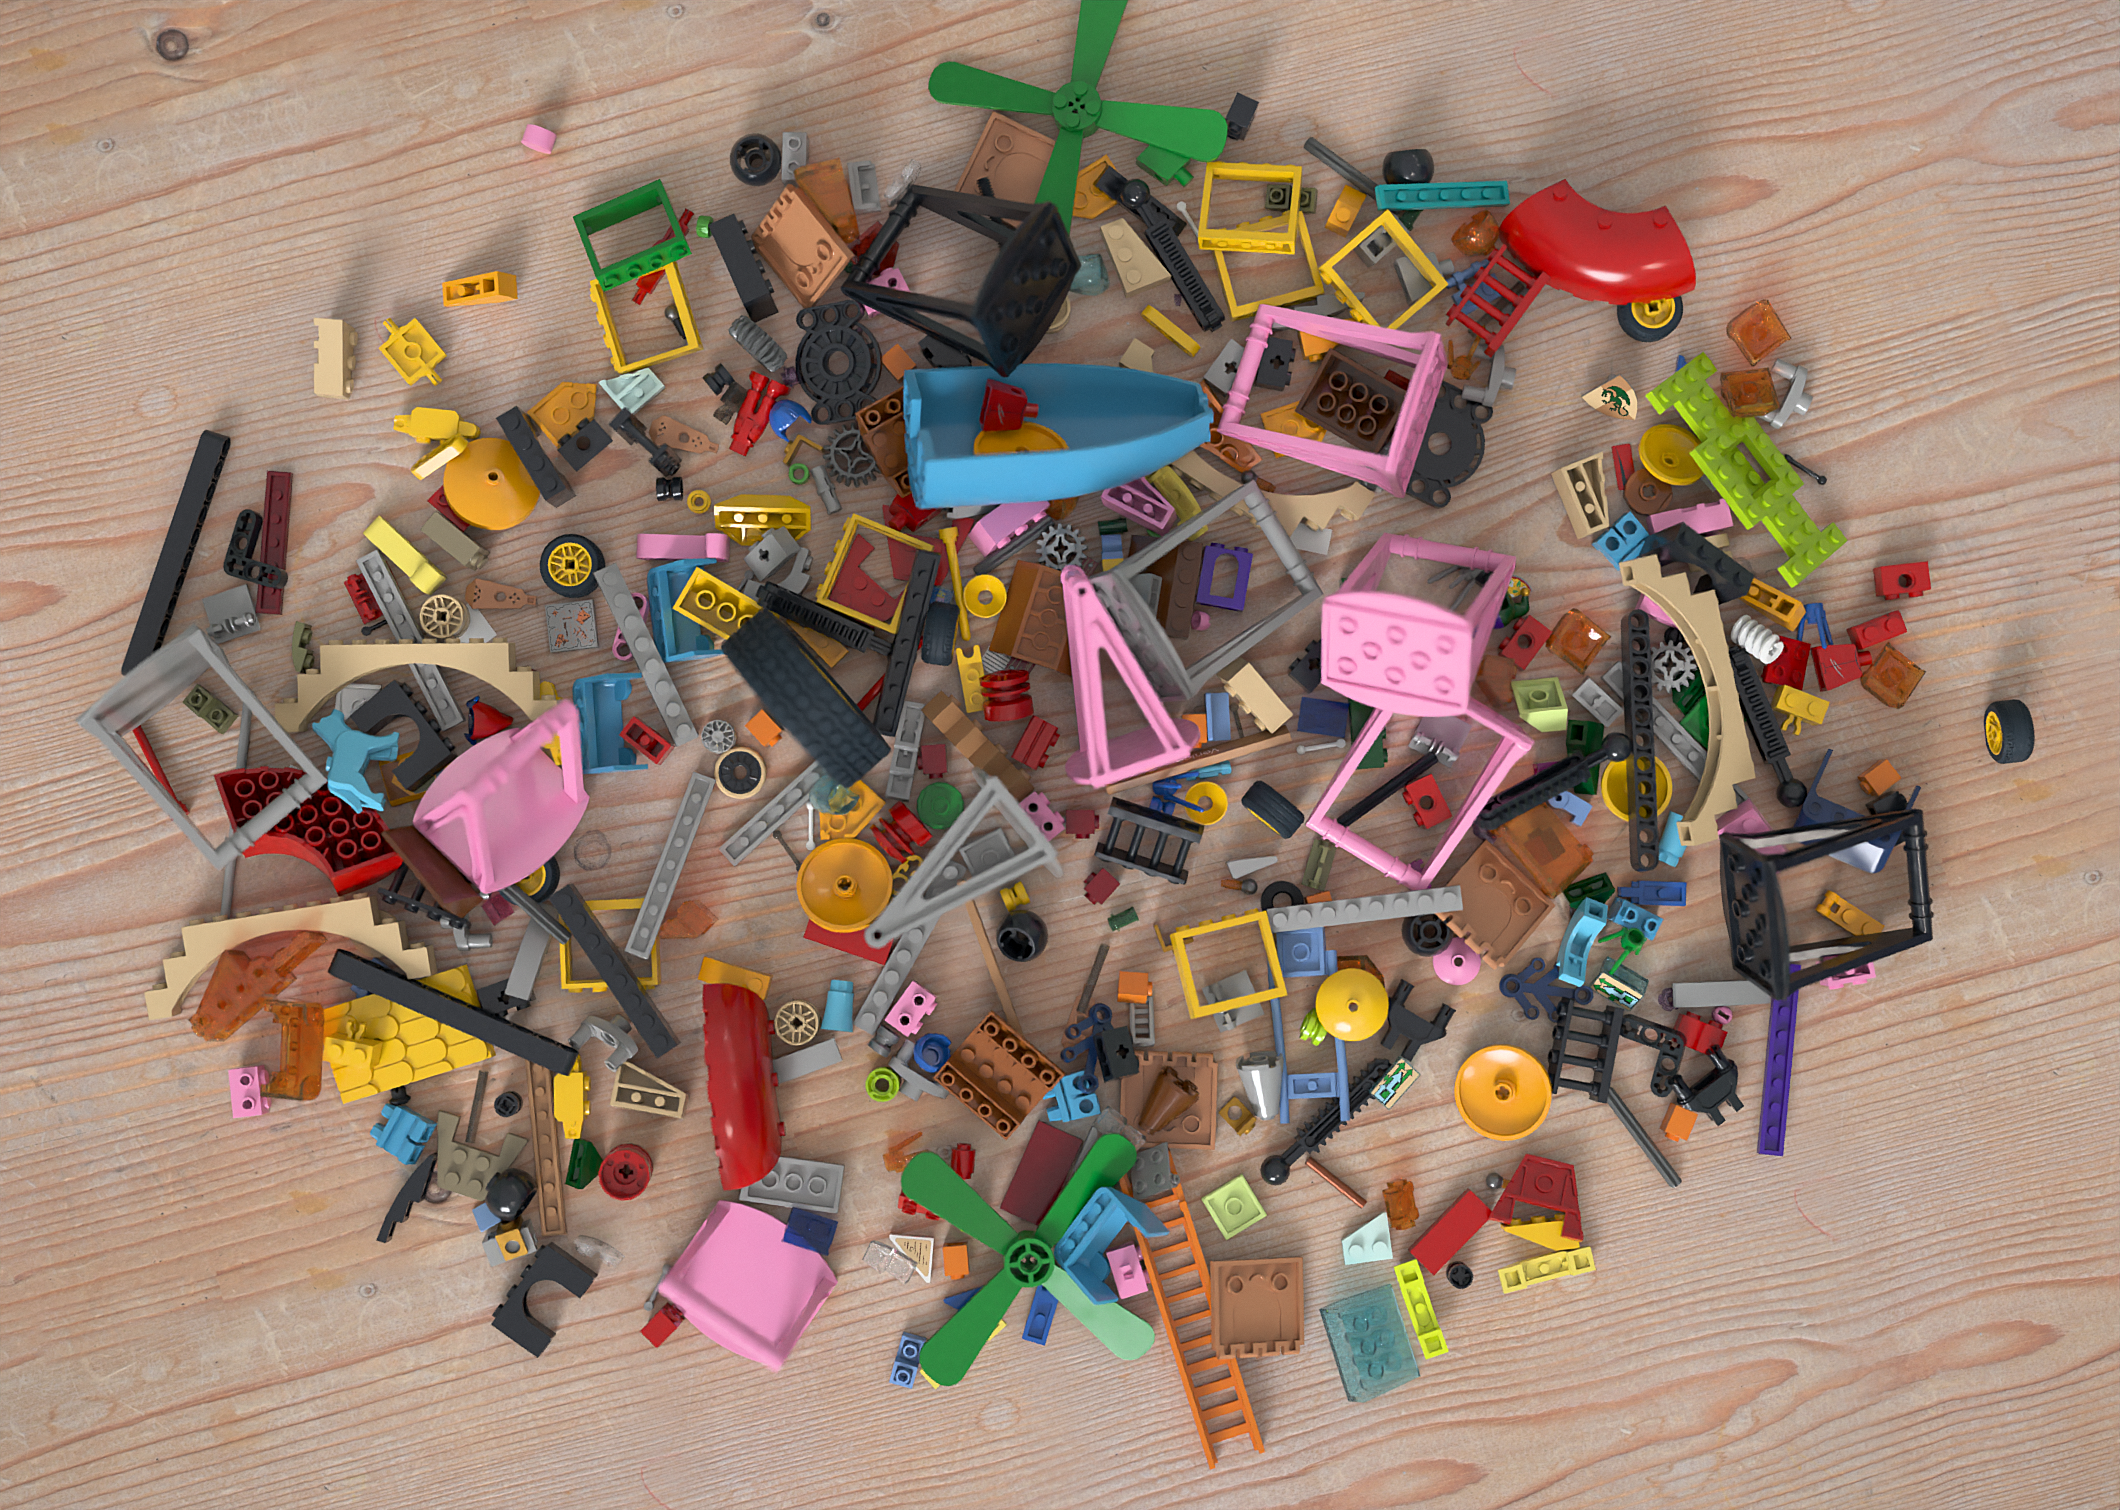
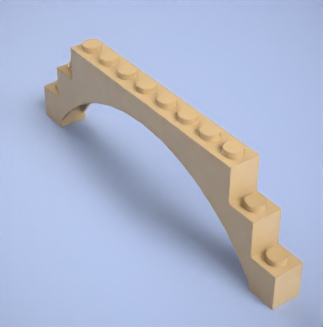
[1119,338,1375,537]
[1619,554,1756,846]
[275,638,562,732]
[144,892,438,1020]

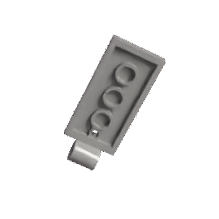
[738,1156,845,1214]

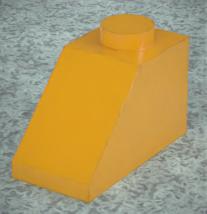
[1324,185,1367,238]

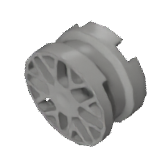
[701,720,737,754]

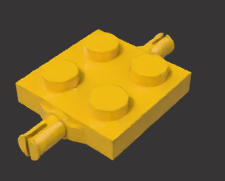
[379,318,447,386]

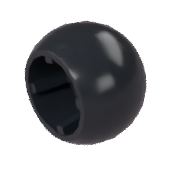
[730,133,782,187]
[1382,149,1434,185]
[996,910,1048,962]
[1401,913,1454,957]
[485,1168,537,1221]

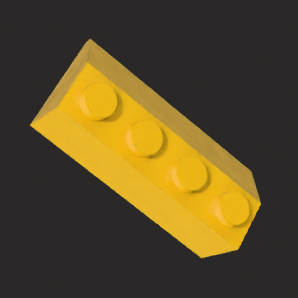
[673,567,780,639]

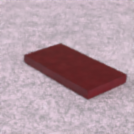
[1000,1120,1082,1226]

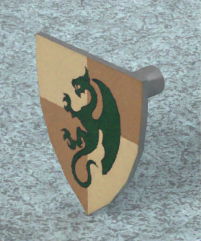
[1581,374,1638,420]

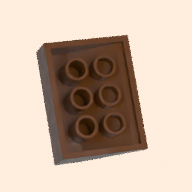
[1295,348,1408,455]
[1128,535,1203,640]
[381,825,484,918]

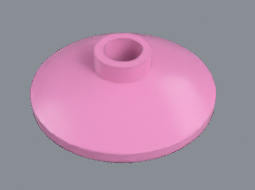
[1433,937,1481,985]

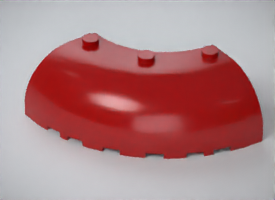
[1498,179,1696,305]
[213,766,403,896]
[702,983,786,1191]

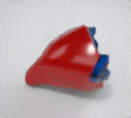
[464,695,513,745]

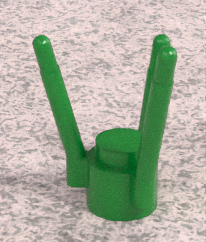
[1598,927,1647,975]

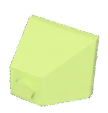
[1510,677,1568,732]

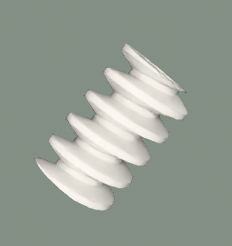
[1731,615,1784,664]

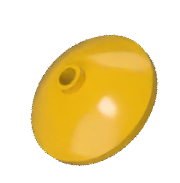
[1638,424,1704,486]
[1601,756,1672,821]
[1316,968,1389,1041]

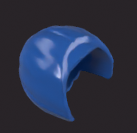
[769,399,812,442]
[913,1033,951,1073]

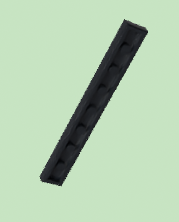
[872,549,942,737]

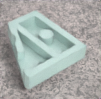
[599,368,665,415]
[1341,1211,1393,1265]

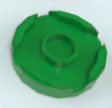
[917,782,964,829]

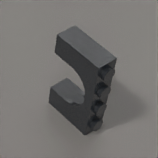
[496,406,576,508]
[1639,522,1755,605]
[350,680,458,792]
[491,1242,598,1358]

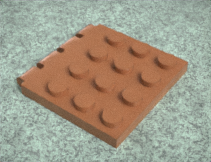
[954,111,1056,229]
[751,184,854,309]
[1434,840,1556,970]
[1119,1050,1218,1150]
[1210,1256,1304,1359]

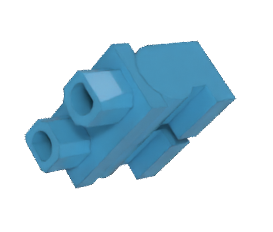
[1591,511,1650,571]
[1607,897,1663,941]
[1043,1068,1101,1123]
[370,1103,438,1165]

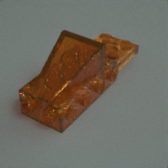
[188,931,328,1042]

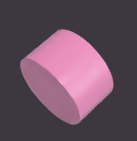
[521,124,557,154]

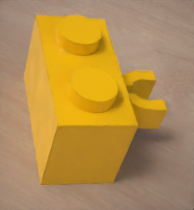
[1770,685,1830,736]
[322,1020,382,1070]

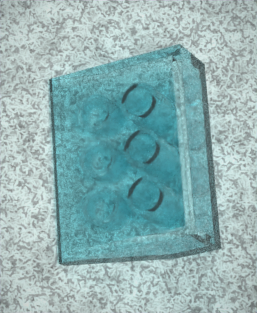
[1319,1284,1420,1403]

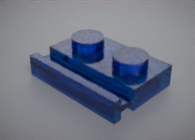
[1296,697,1349,738]
[781,1207,838,1256]

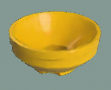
[963,574,1007,618]
[1184,781,1228,825]

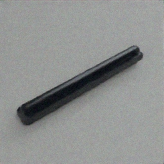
[1337,751,1439,827]

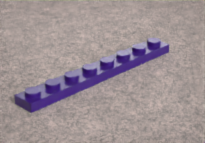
[1757,964,1801,1156]

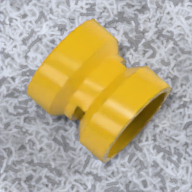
[1000,881,1031,912]

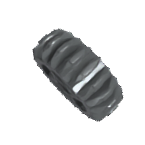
[728,315,787,372]
[823,423,882,488]

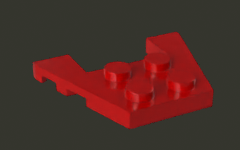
[882,505,975,587]
[828,534,905,628]
[1489,1154,1584,1242]

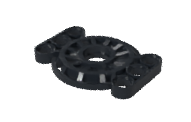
[795,300,882,425]
[1405,381,1493,509]

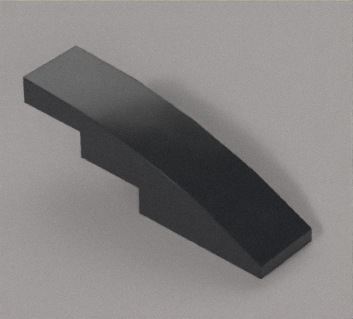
[1093,165,1187,238]
[376,1153,437,1243]

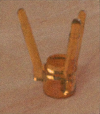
[1447,325,1486,380]
[883,1132,929,1173]

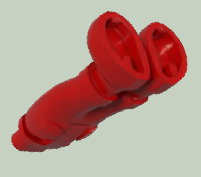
[729,370,791,457]

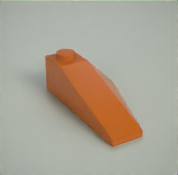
[1199,380,1262,473]

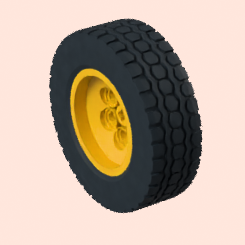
[720,607,891,789]

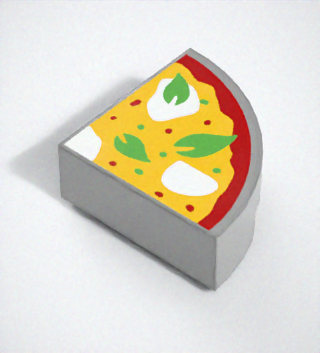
[1507,575,1533,598]

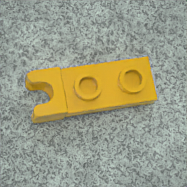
[956,644,989,713]

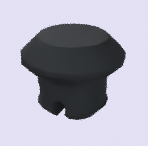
[1664,627,1685,646]
[389,1086,411,1105]

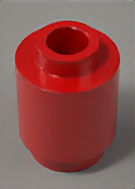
[951,1143,976,1179]

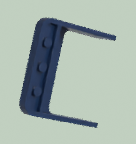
[1793,749,1921,874]

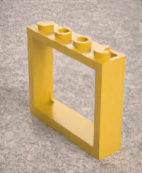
[1198,161,1303,254]
[1318,209,1448,330]
[1211,210,1325,322]
[590,261,704,375]
[815,513,934,635]
[559,898,661,993]
[1170,908,1287,1019]

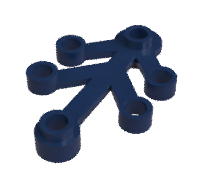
[1499,957,1594,1023]
[1060,1003,1114,1094]

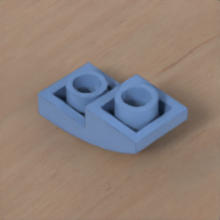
[889,1331,926,1389]

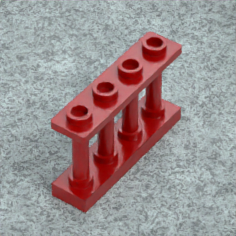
[1445,244,1551,358]

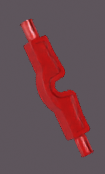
[632,208,694,305]

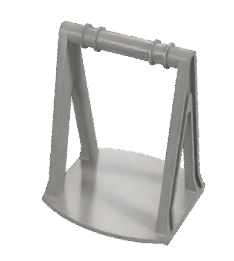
[1088,479,1323,702]
[75,623,328,871]
[865,766,1064,948]

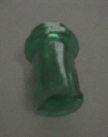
[1398,210,1423,231]
[1098,516,1128,536]
[1107,906,1139,932]

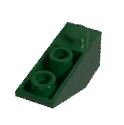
[1566,720,1604,795]

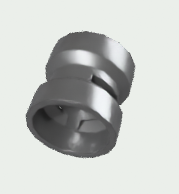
[867,1024,900,1058]

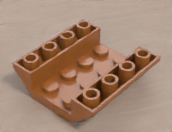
[855,366,938,498]
[989,560,1072,677]
[933,1010,1066,1140]

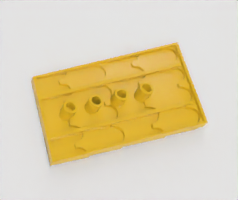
[314,964,496,1104]

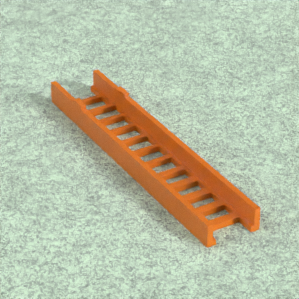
[1119,1148,1265,1470]

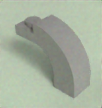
[743,547,813,602]

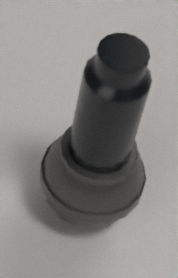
[664,305,686,340]

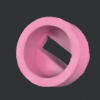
[1191,611,1211,631]
[1711,1006,1732,1025]

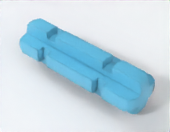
[1185,760,1231,781]

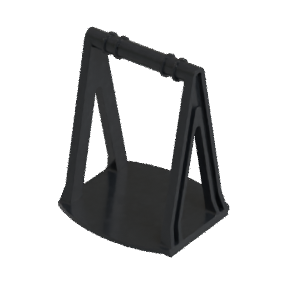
[840,184,1082,378]
[1719,809,1934,1001]

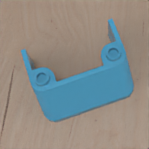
[647,558,724,663]
[572,673,648,774]
[1054,1187,1170,1305]

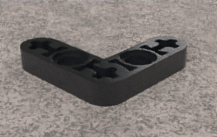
[223,509,288,589]
[1620,1014,1687,1097]

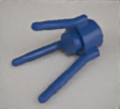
[1797,603,1833,649]
[1152,771,1204,813]

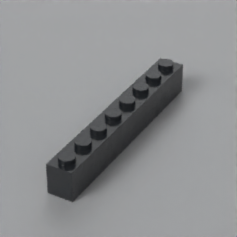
[548,884,681,1059]

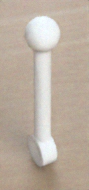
[1177,202,1199,244]
[1296,739,1346,755]
[806,800,816,850]

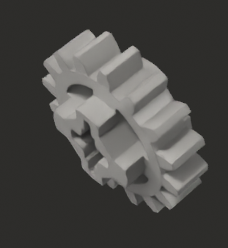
[1036,523,1088,571]
[1651,640,1697,693]

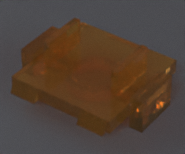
[1382,1179,1419,1230]

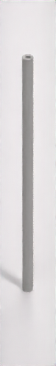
[220,691,254,919]

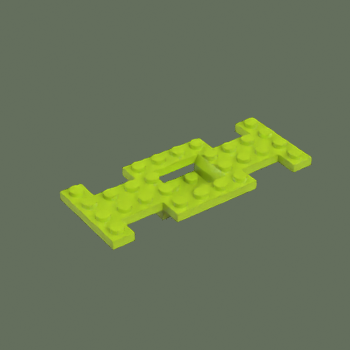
[1645,352,1848,588]

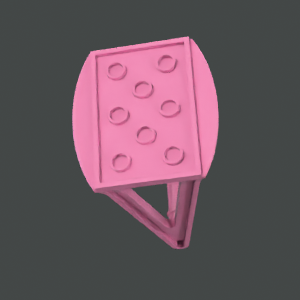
[1217,304,1448,499]
[1322,533,1516,716]
[1060,564,1200,788]
[1305,696,1534,891]
[412,699,590,894]
[658,1200,838,1372]

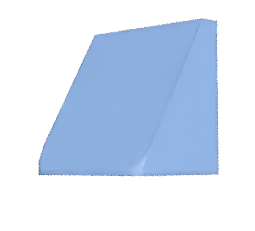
[472,1202,502,1233]

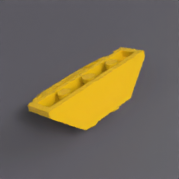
[714,494,811,546]

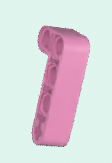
[636,533,730,562]

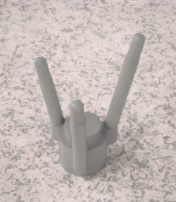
[1427,565,1483,612]

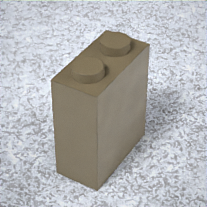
[420,511,490,571]

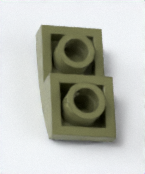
[1265,185,1318,214]
[292,621,315,674]
[183,684,238,735]

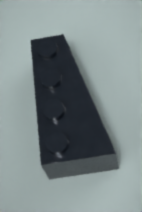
[708,214,779,323]
[918,335,972,368]

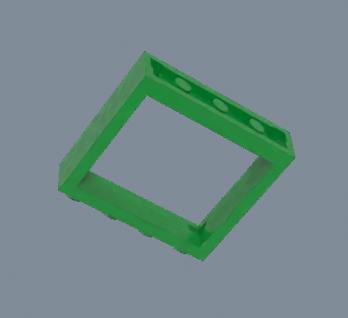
[573,179,692,292]

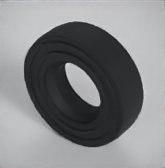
[1261,881,1304,917]

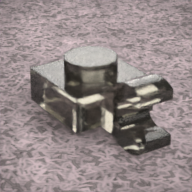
[713,381,748,425]

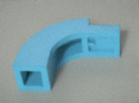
[1556,897,1608,987]

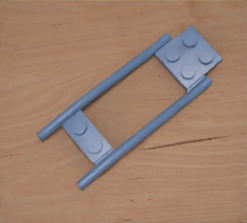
[1267,927,1350,1124]

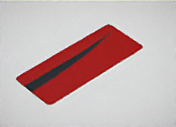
[1611,444,1635,491]

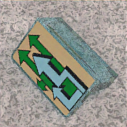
[1589,956,1649,1011]
[1369,1057,1421,1110]

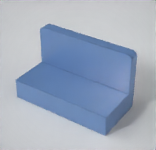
[1204,692,1231,741]

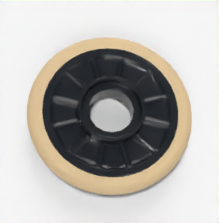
[714,746,766,799]

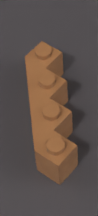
[921,690,1035,804]

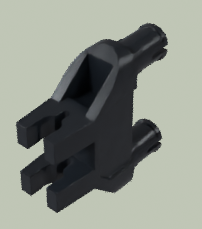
[1380,979,1456,1062]
[1668,1044,1744,1126]

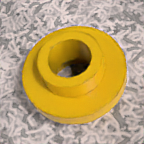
[687,490,711,514]

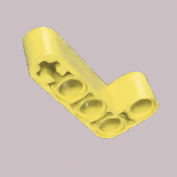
[363,515,447,595]

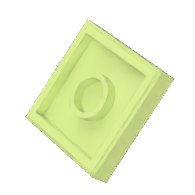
[1201,1173,1267,1240]

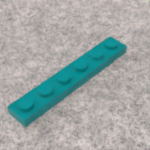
[1375,181,1510,211]

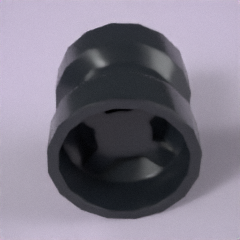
[702,363,735,396]
[656,477,683,501]
[494,1091,523,1117]
[1446,1261,1473,1289]

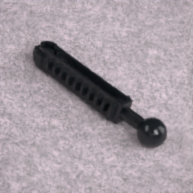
[1120,179,1225,332]
[756,581,917,664]
[1728,646,1807,808]
[1475,732,1632,830]
[1260,1058,1394,1186]

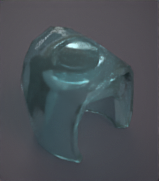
[1069,253,1110,296]
[808,773,860,815]

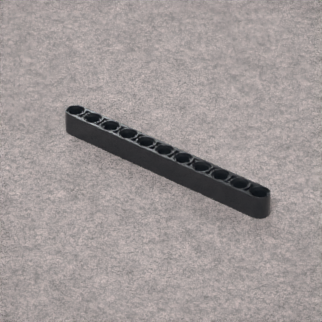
[121,429,231,676]
[1620,609,1659,872]
[327,949,579,1076]

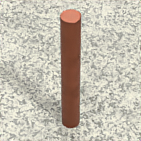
[1305,1156,1367,1209]

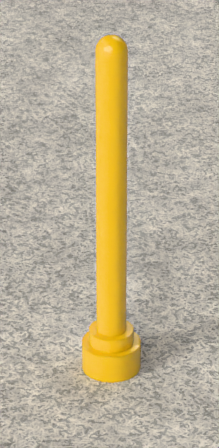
[938,527,971,641]

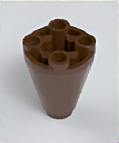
[1138,1065,1200,1135]

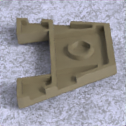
[437,1110,529,1201]

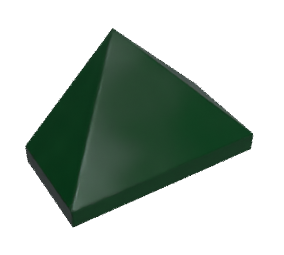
[1672,667,1705,715]
[1561,872,1615,909]
[565,1138,603,1190]

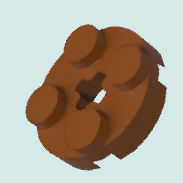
[1623,468,1673,516]

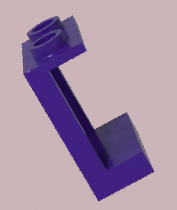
[1195,543,1253,612]

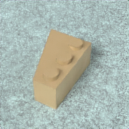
[1100,218,1171,299]
[314,318,358,400]
[1551,452,1609,539]
[1215,657,1293,734]
[610,1061,689,1119]

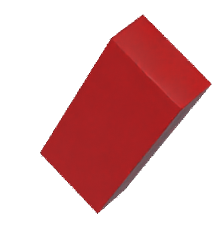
[803,918,895,965]
[1408,1188,1492,1275]

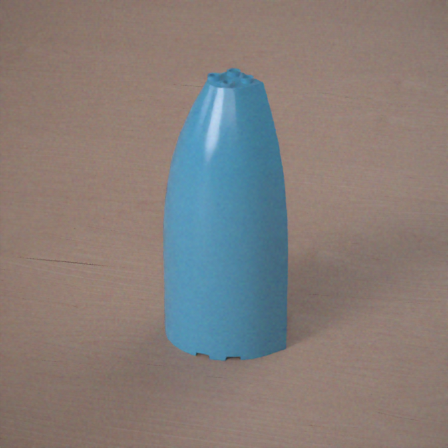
[903,363,1213,509]

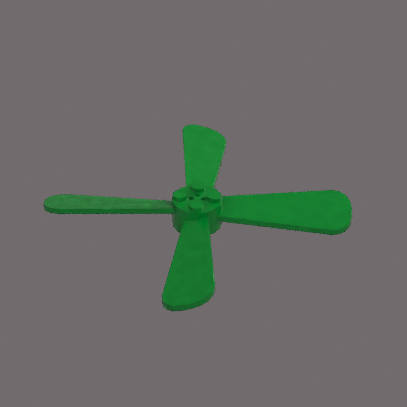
[928,0,1228,237]
[901,1132,1155,1387]

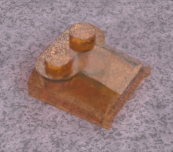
[1726,299,1792,367]
[1720,367,1780,418]
[1545,608,1611,675]
[1860,642,1926,709]

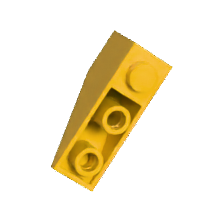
[1500,1212,1580,1251]

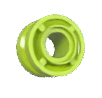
[1299,1008,1328,1046]
[865,1067,900,1102]

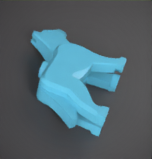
[312,709,400,814]

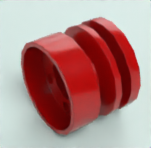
[979,669,1034,722]
[869,800,933,864]
[598,1143,653,1201]

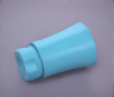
[1659,811,1687,867]
[820,980,854,1032]

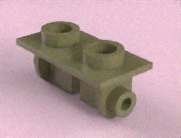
[1301,839,1337,891]

